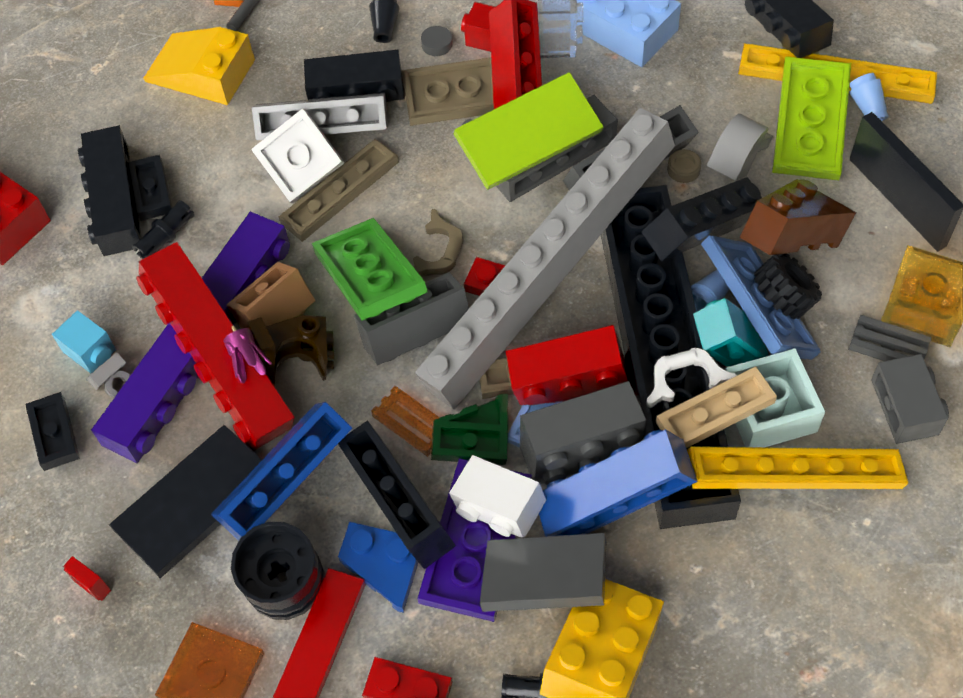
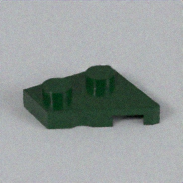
[431,394,508,465]

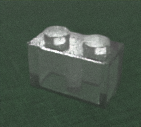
[538,0,583,58]

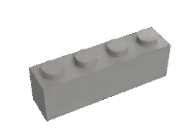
[252,93,388,140]

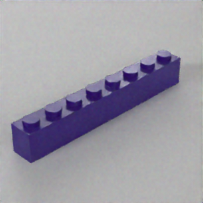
[91,211,290,463]

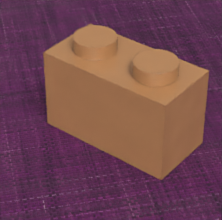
[227,262,315,329]

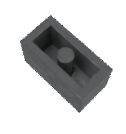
[871,354,949,444]

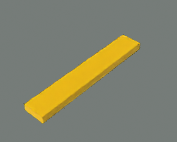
[738,43,937,104]
[687,447,909,489]

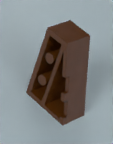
[740,179,857,255]

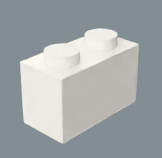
[449,455,546,538]

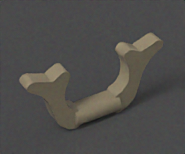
[413,209,463,277]

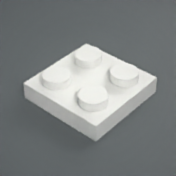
[251,108,345,203]

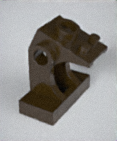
[247,315,334,386]

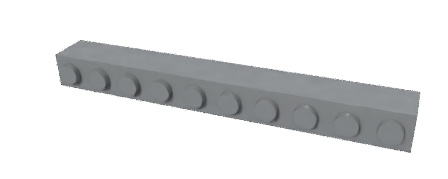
[415,107,675,409]

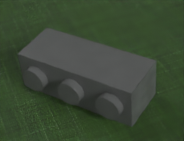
[354,272,469,366]

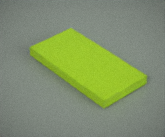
[772,57,851,181]
[453,72,604,190]

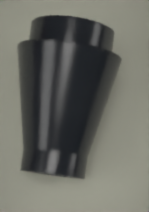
[369,0,400,43]

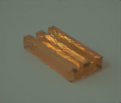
[371,386,440,457]

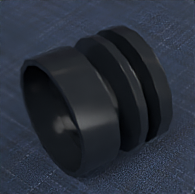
[231,522,325,620]

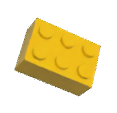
[540,579,664,698]

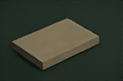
[402,57,494,126]

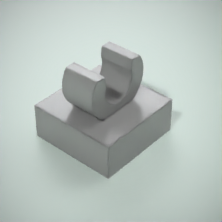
[86,352,130,398]

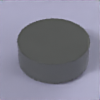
[421,26,452,56]

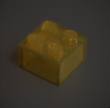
[880,245,963,347]

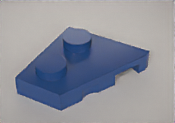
[338,522,419,613]

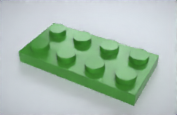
[312,218,428,320]

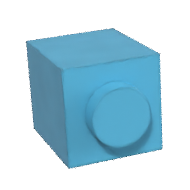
[52,310,116,374]

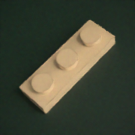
[656,366,777,448]

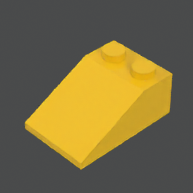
[144,27,255,105]

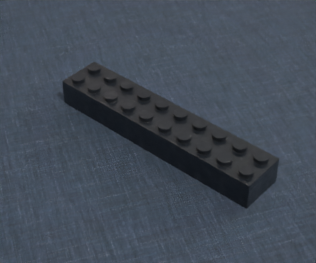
[601,185,741,529]

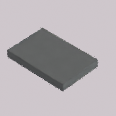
[480,533,607,612]

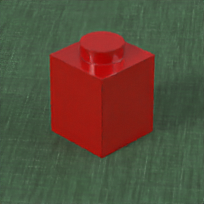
[461,2,495,52]

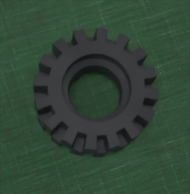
[754,253,822,319]

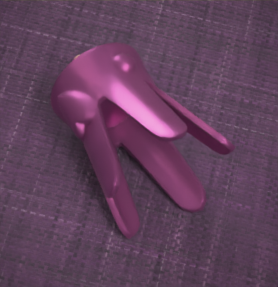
[223,326,272,383]

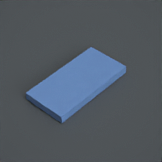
[701,235,821,360]

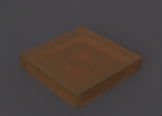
[155,622,265,698]

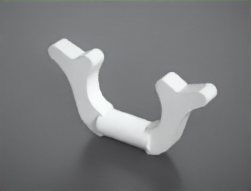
[646,348,737,408]

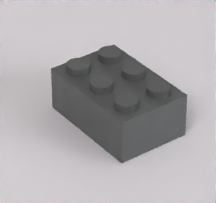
[520,381,646,485]

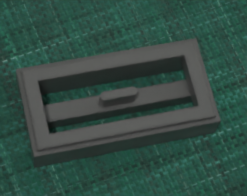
[848,314,932,361]

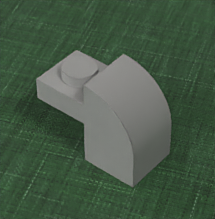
[707,113,773,181]

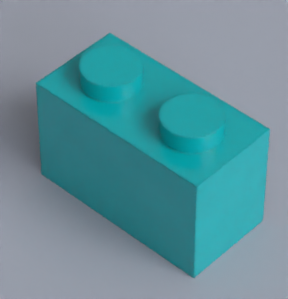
[693,298,769,367]

